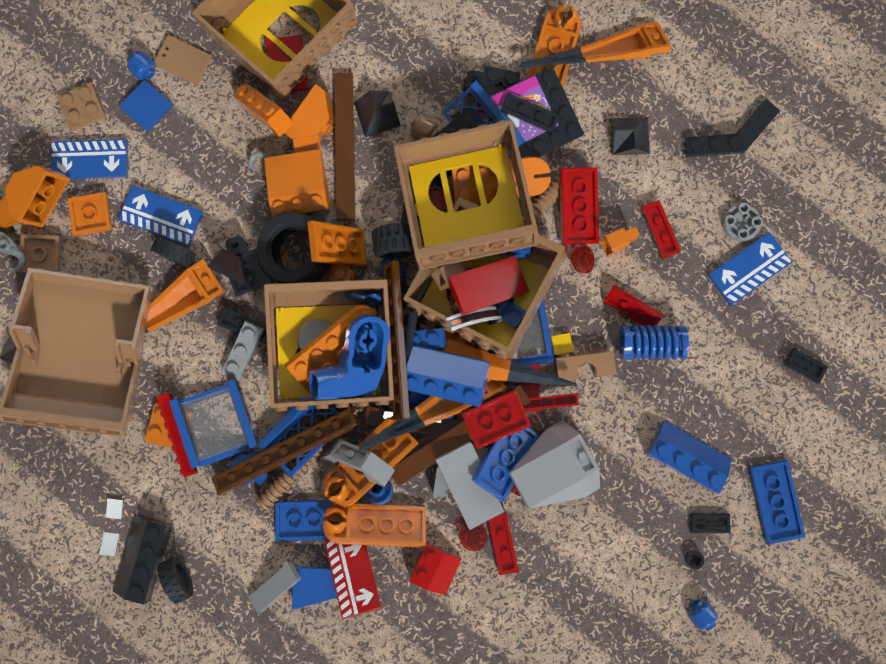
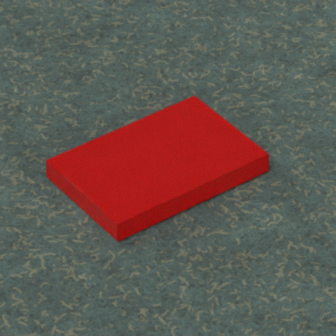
[265,35,309,95]
[461,389,531,449]

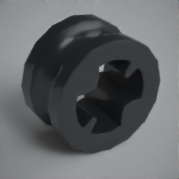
[685,550,705,569]

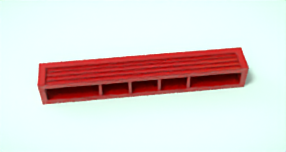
[156,393,198,478]
[523,393,579,411]

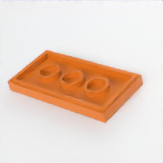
[307,221,368,267]

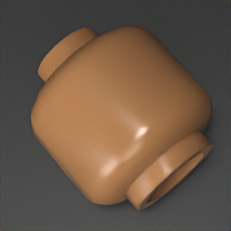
[410,115,439,140]

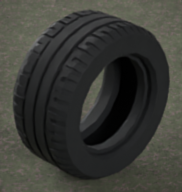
[256,211,331,284]

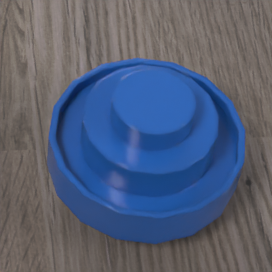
[365,480,393,505]

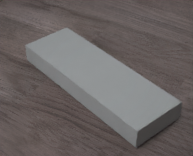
[248,562,301,614]

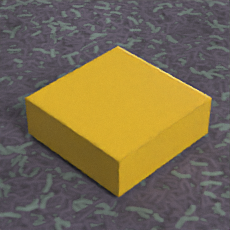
[551,333,574,356]

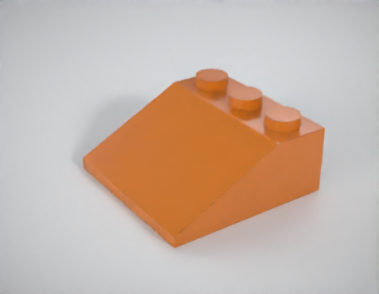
[264,149,332,218]

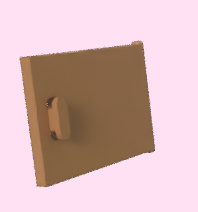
[154,35,212,86]

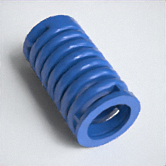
[618,325,689,360]

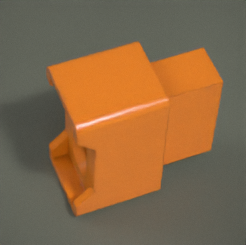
[601,227,640,257]

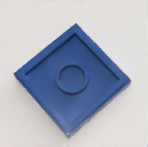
[119,80,173,132]

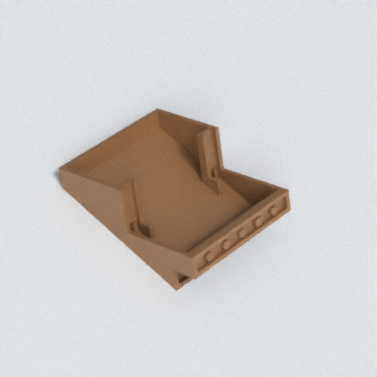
[0,268,151,437]

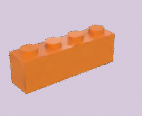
[232,82,294,137]

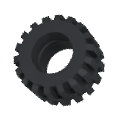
[371,223,415,258]

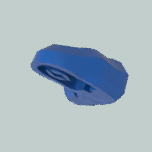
[309,314,390,400]

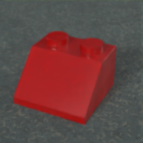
[409,542,462,595]

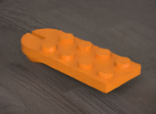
[527,4,581,87]
[451,157,551,205]
[284,305,381,394]
[323,419,419,507]
[323,504,426,547]

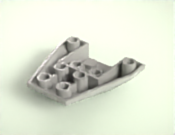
[509,420,600,509]

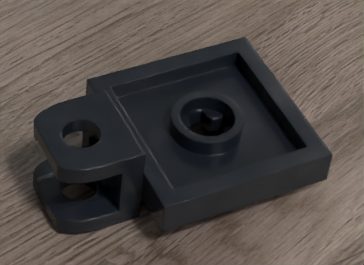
[463,66,521,97]
[225,236,273,297]

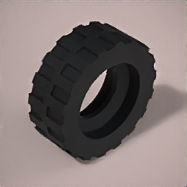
[150,236,196,268]
[157,556,194,604]

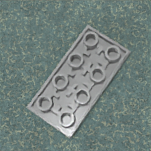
[435,441,504,530]

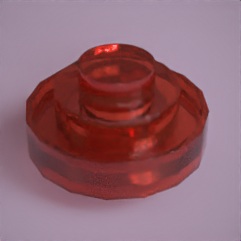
[571,246,595,274]
[459,524,488,551]

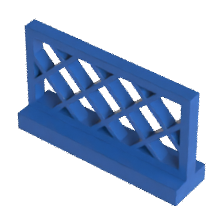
[442,81,525,156]
[258,397,339,478]

